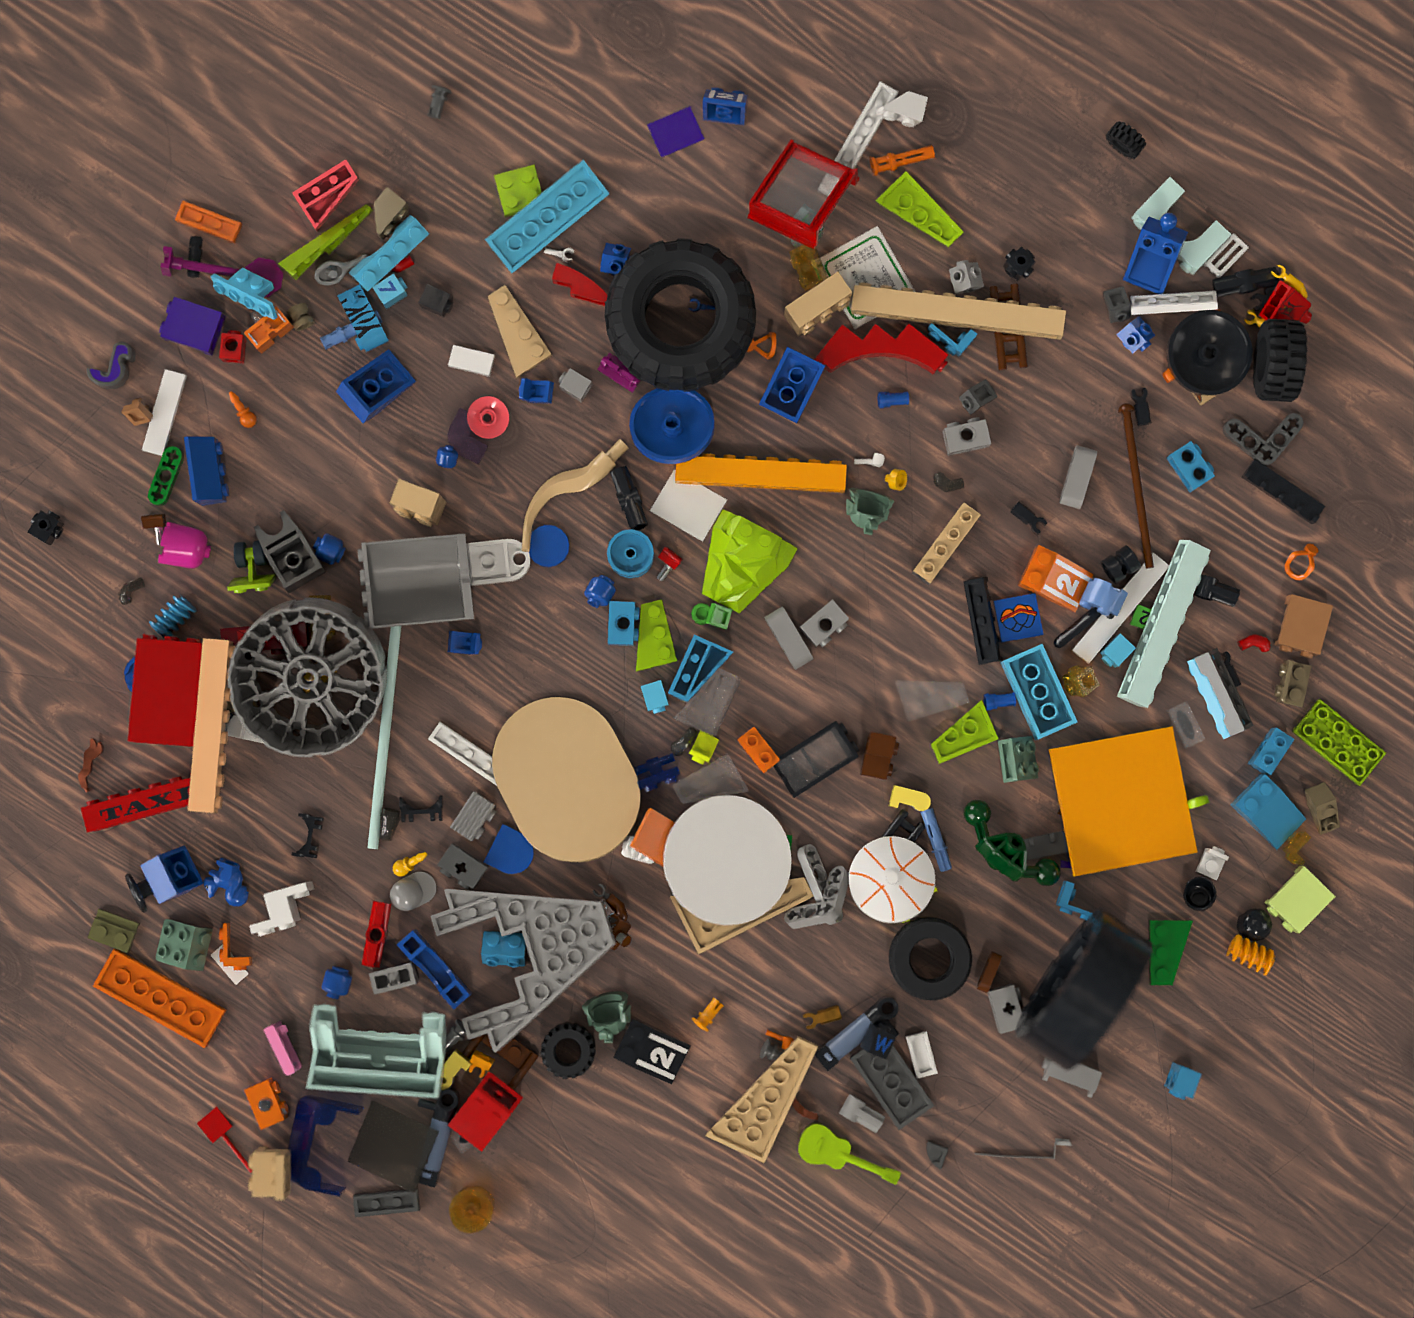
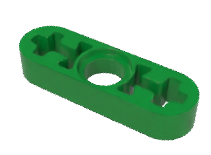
[148,446,184,506]

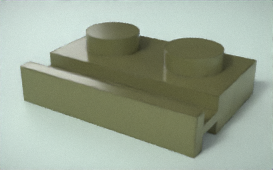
[87,909,140,953]

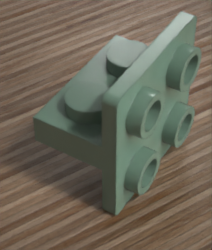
[998,736,1039,783]

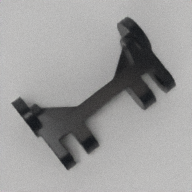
[399,795,443,823]
[291,813,324,858]

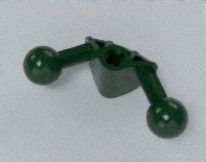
[964,799,1061,886]

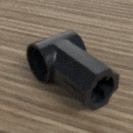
[1194,575,1240,607]

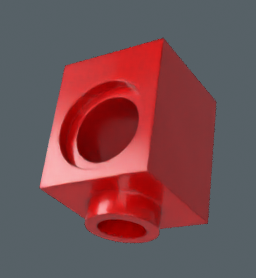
[219,330,247,364]

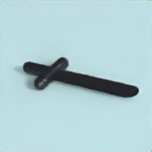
[1054,607,1115,648]

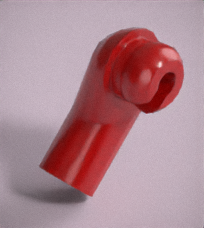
[390,255,415,273]
[1237,634,1271,652]

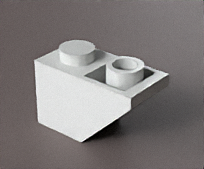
[876,91,928,127]

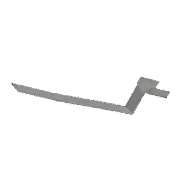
[974,1138,1073,1159]

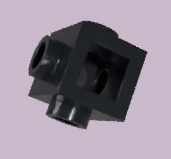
[1003,246,1036,282]
[27,510,64,545]

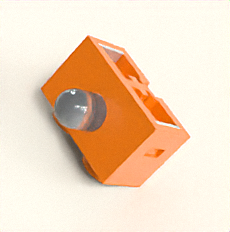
[244,306,294,354]
[244,1077,289,1130]

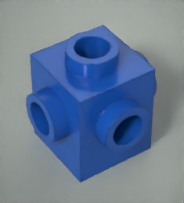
[600,243,631,276]
[1116,316,1155,354]

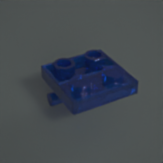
[633,753,681,792]

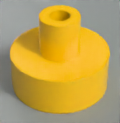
[885,469,907,491]

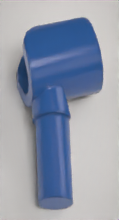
[689,299,715,312]

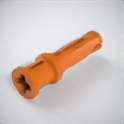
[870,145,935,176]

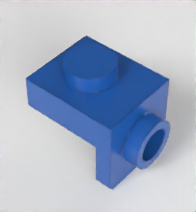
[519,378,554,404]
[447,631,482,655]

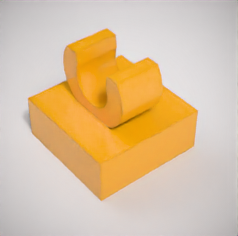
[469,1050,495,1078]

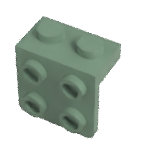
[156,919,213,971]

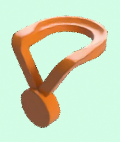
[747,332,776,360]
[1285,543,1318,580]

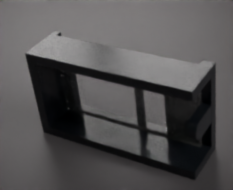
[773,721,860,798]

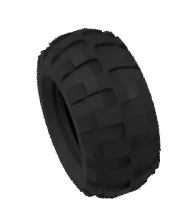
[604,238,756,392]

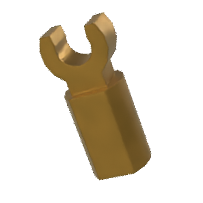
[803,1005,842,1029]

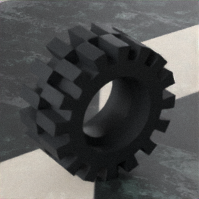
[1105,121,1146,159]

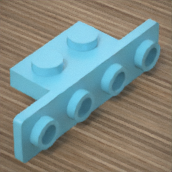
[211,267,277,320]

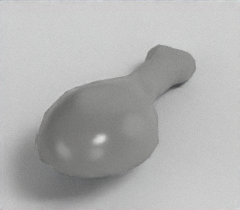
[314,254,368,285]

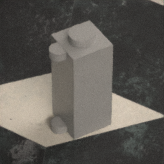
[1042,1057,1102,1098]

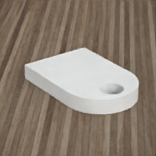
[466,539,531,586]

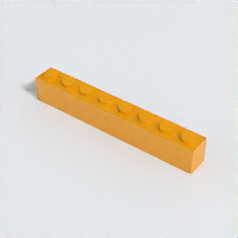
[675,454,847,493]

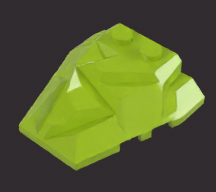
[702,509,798,614]

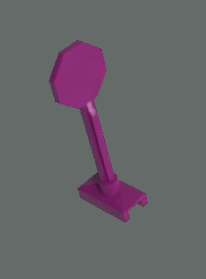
[160,246,283,298]

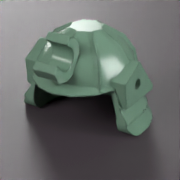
[846,488,894,535]
[582,991,631,1043]

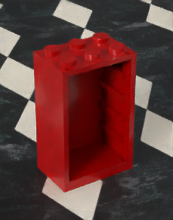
[128,634,203,747]

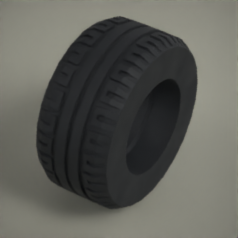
[889,917,973,1001]

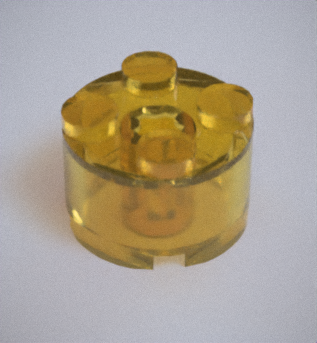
[449,1186,495,1234]

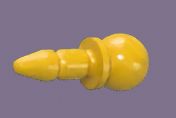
[392,852,428,877]

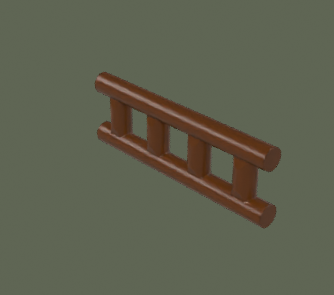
[989,284,1028,371]

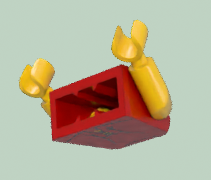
[1244,265,1312,327]

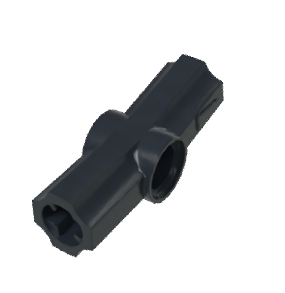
[1212,267,1279,297]
[610,466,648,531]

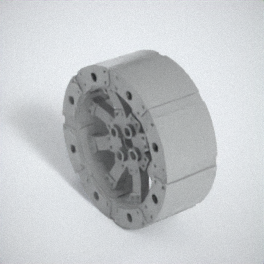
[228,598,387,757]

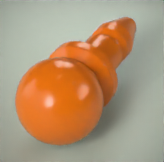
[229,391,257,428]

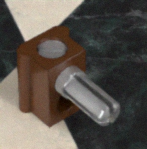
[141,514,166,545]

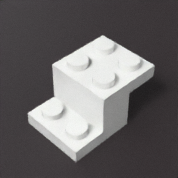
[249,881,314,936]

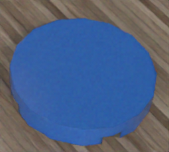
[529,525,570,568]

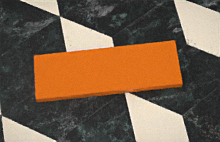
[93,948,227,1048]

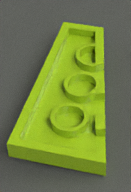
[876,171,964,248]

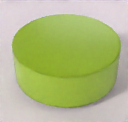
[1187,795,1210,809]

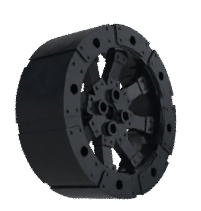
[1015,908,1153,1071]

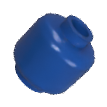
[312,533,346,565]
[584,575,616,608]
[321,966,352,999]

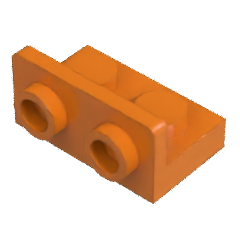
[737,727,780,773]

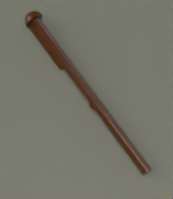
[1118,403,1154,569]

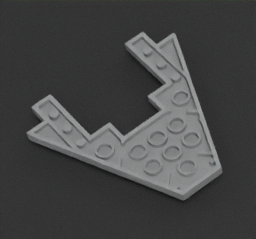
[431,889,616,1052]

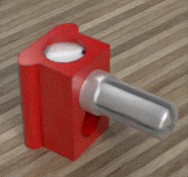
[657,547,683,581]

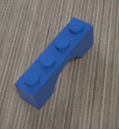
[397,929,472,1009]

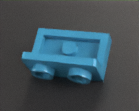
[481,931,526,968]

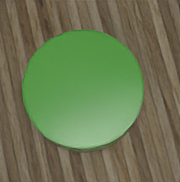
[691,603,710,625]

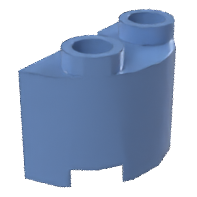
[1079,578,1128,616]

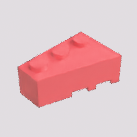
[292,159,359,231]

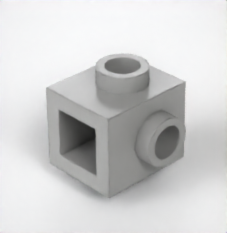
[949,260,984,294]

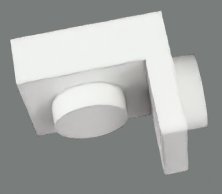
[1195,846,1229,880]

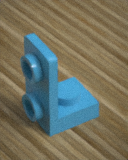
[927,323,977,357]
[1055,881,1092,920]

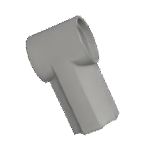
[839,1094,885,1133]

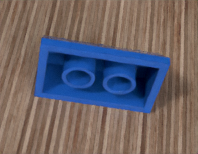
[184,437,229,506]

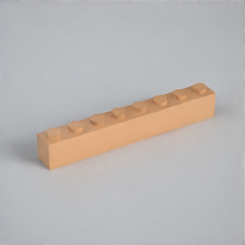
[188,638,236,813]

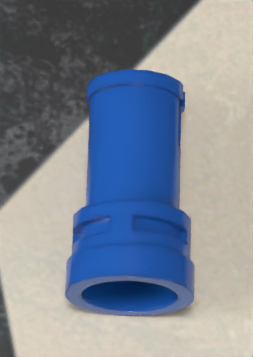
[877,391,909,409]
[983,692,1016,711]

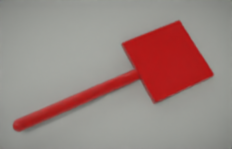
[197,1107,252,1172]

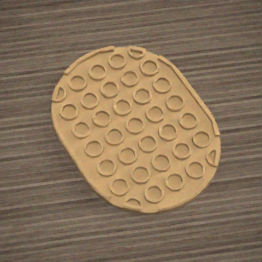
[492,697,640,862]

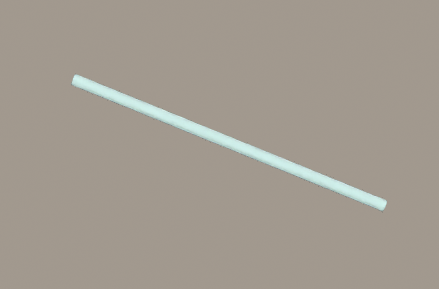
[367,626,401,849]

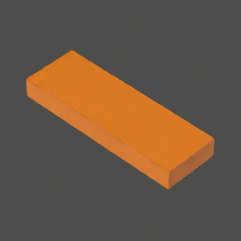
[175,200,242,244]

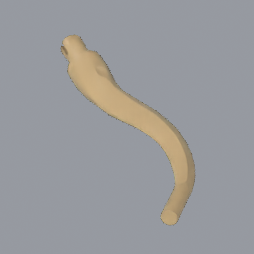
[521,439,629,552]

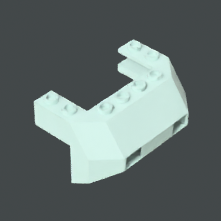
[306,1004,447,1098]

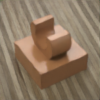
[121,398,153,426]

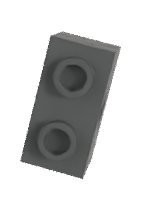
[437,843,489,890]

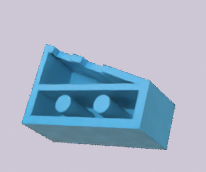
[668,634,733,703]

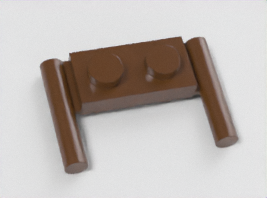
[462,1034,539,1090]

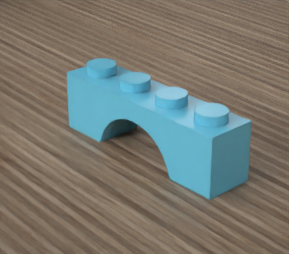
[349,215,429,292]

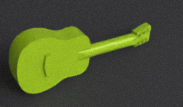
[798,1122,901,1185]

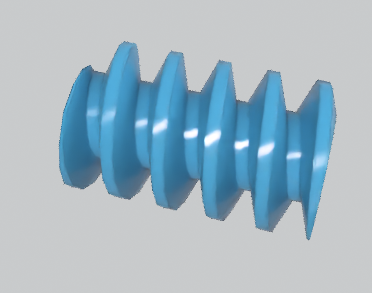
[149,593,197,638]

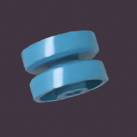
[607,529,654,579]

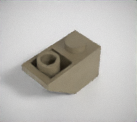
[374,187,409,240]
[1305,782,1340,835]

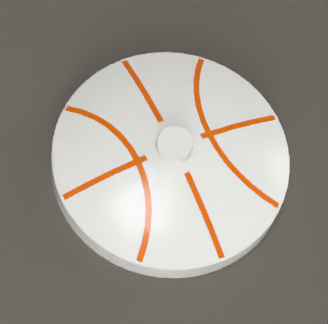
[849,836,935,923]

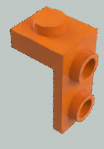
[219,923,252,970]

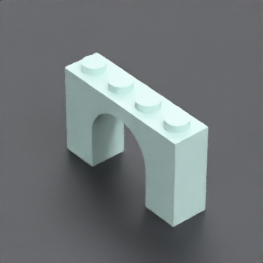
[1132,177,1232,275]

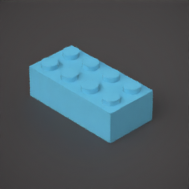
[1000,644,1077,740]

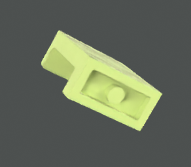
[1264,866,1335,933]

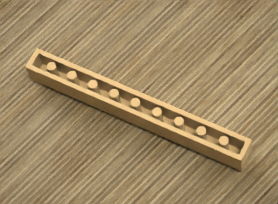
[851,283,1066,340]

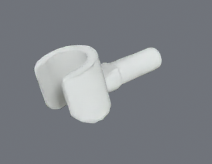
[545,248,574,263]
[854,453,885,467]

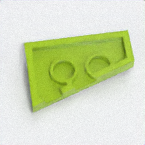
[636,599,677,672]
[931,700,998,764]

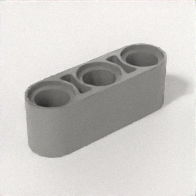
[1059,445,1097,509]
[764,606,814,670]

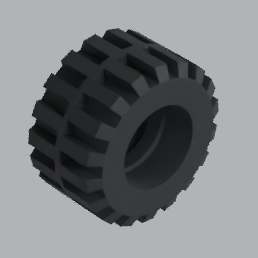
[540,1022,596,1079]

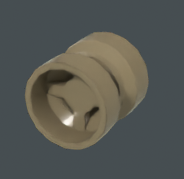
[287,303,315,331]

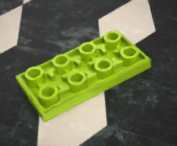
[1292,699,1386,786]

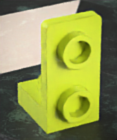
[689,731,719,765]

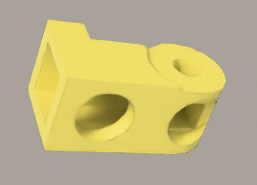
[888,785,931,811]
[436,1049,472,1090]

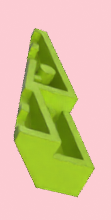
[278,204,373,280]

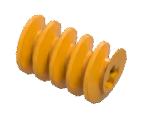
[1226,934,1275,976]

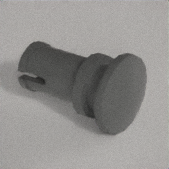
[427,85,452,119]
[445,1019,467,1053]
[760,1038,785,1060]

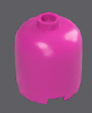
[158,522,211,569]

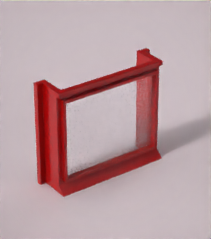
[747,139,860,249]

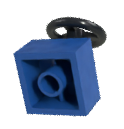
[125,845,204,913]

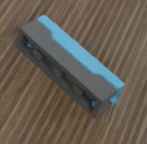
[1187,648,1254,739]

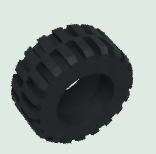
[1253,319,1307,402]

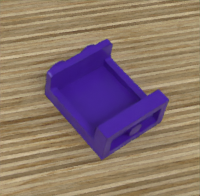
[159,297,226,356]

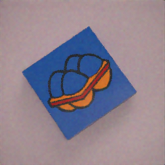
[993,593,1044,643]

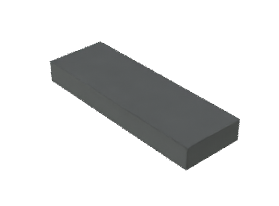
[353,1188,420,1217]

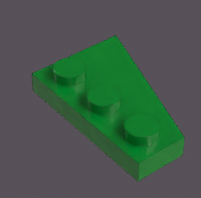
[1149,920,1193,985]

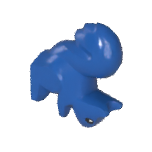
[203,858,249,907]

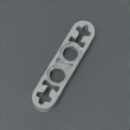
[797,844,843,925]

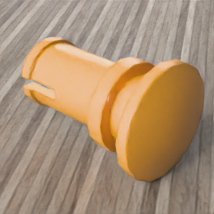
[691,997,724,1032]

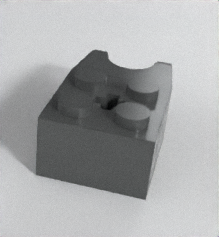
[254,510,326,594]

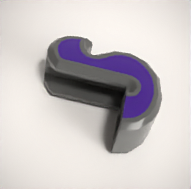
[87,341,136,389]

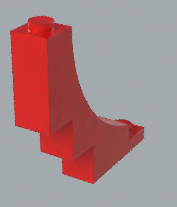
[814,323,948,375]

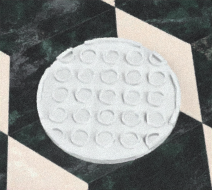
[663,795,791,925]

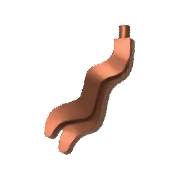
[78,738,103,792]
[791,1098,819,1120]

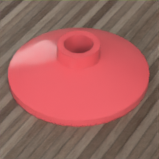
[467,396,509,439]

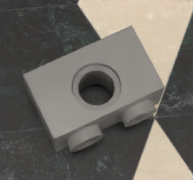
[942,417,991,456]
[799,599,849,647]

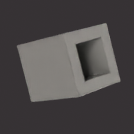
[558,368,593,403]

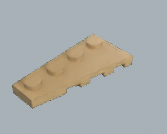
[488,285,552,379]

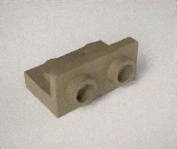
[1274,660,1311,708]

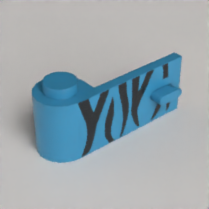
[337,284,389,352]

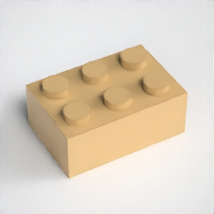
[784,271,852,336]
[390,479,446,527]

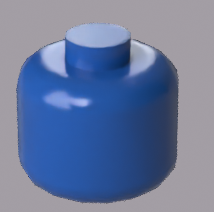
[436,445,458,468]

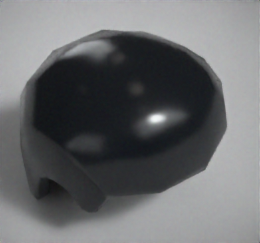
[1183,877,1217,911]
[1237,908,1273,942]

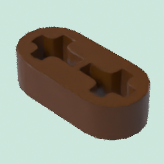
[976,951,1002,993]

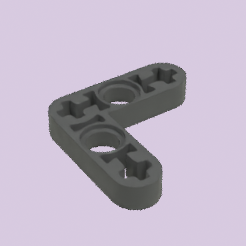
[1223,413,1303,466]

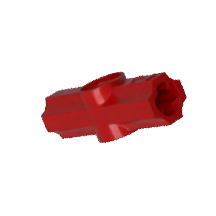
[362,901,392,968]

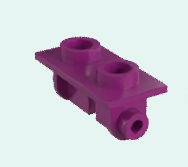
[597,353,640,393]

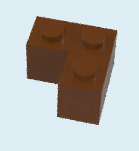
[860,732,899,780]

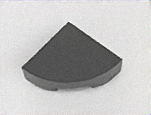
[926,1141,948,1169]

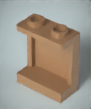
[1274,594,1333,659]

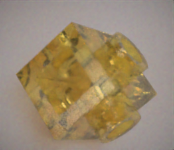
[1062,665,1100,697]

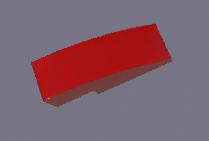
[552,263,608,306]

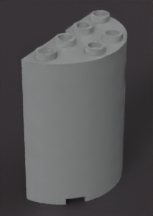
[358,534,474,629]

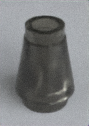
[379,808,401,841]

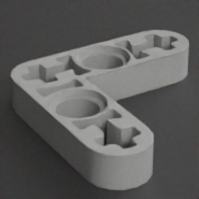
[784,866,849,929]

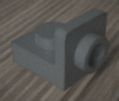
[1103,286,1131,323]
[959,379,998,415]

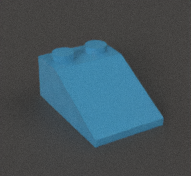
[1230,774,1306,850]

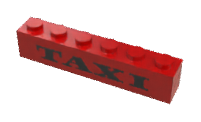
[81,773,191,833]

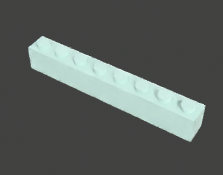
[1117,540,1211,708]

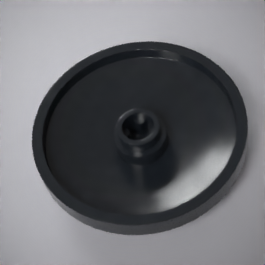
[1166,310,1253,396]

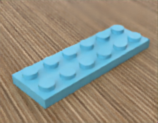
[485,160,609,273]

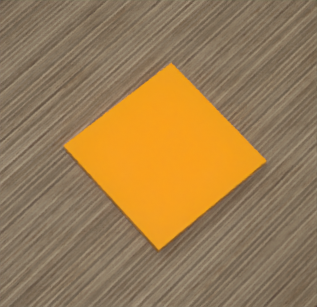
[1049,726,1198,876]

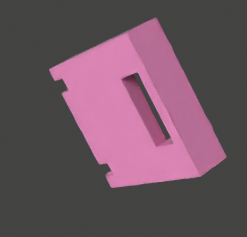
[263,1021,302,1075]

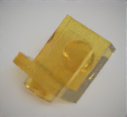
[1282,831,1312,865]

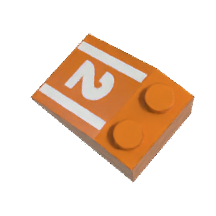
[1018,545,1094,613]

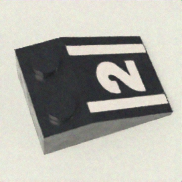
[613,1017,691,1085]

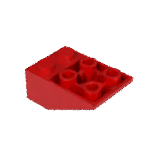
[447,1071,523,1152]

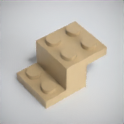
[249,1147,291,1200]

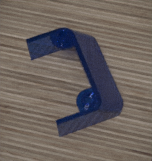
[288,1095,364,1197]

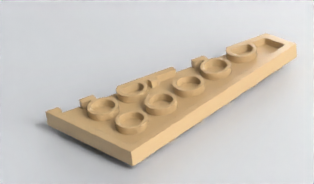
[670,877,814,954]
[705,1036,818,1163]

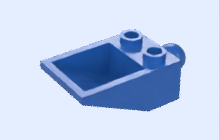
[1123,213,1188,294]

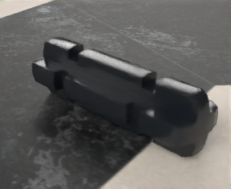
[187,236,203,278]

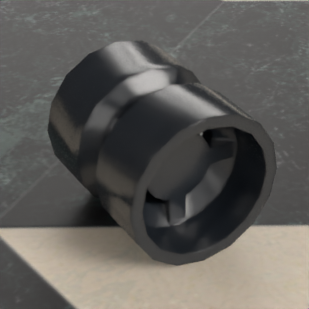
[1101,545,1141,584]

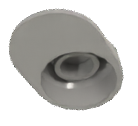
[390,872,436,911]

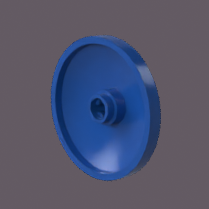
[629,388,715,464]

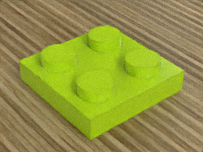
[494,165,542,217]

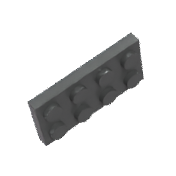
[849,1046,934,1130]

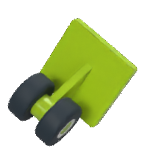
[227,540,276,593]

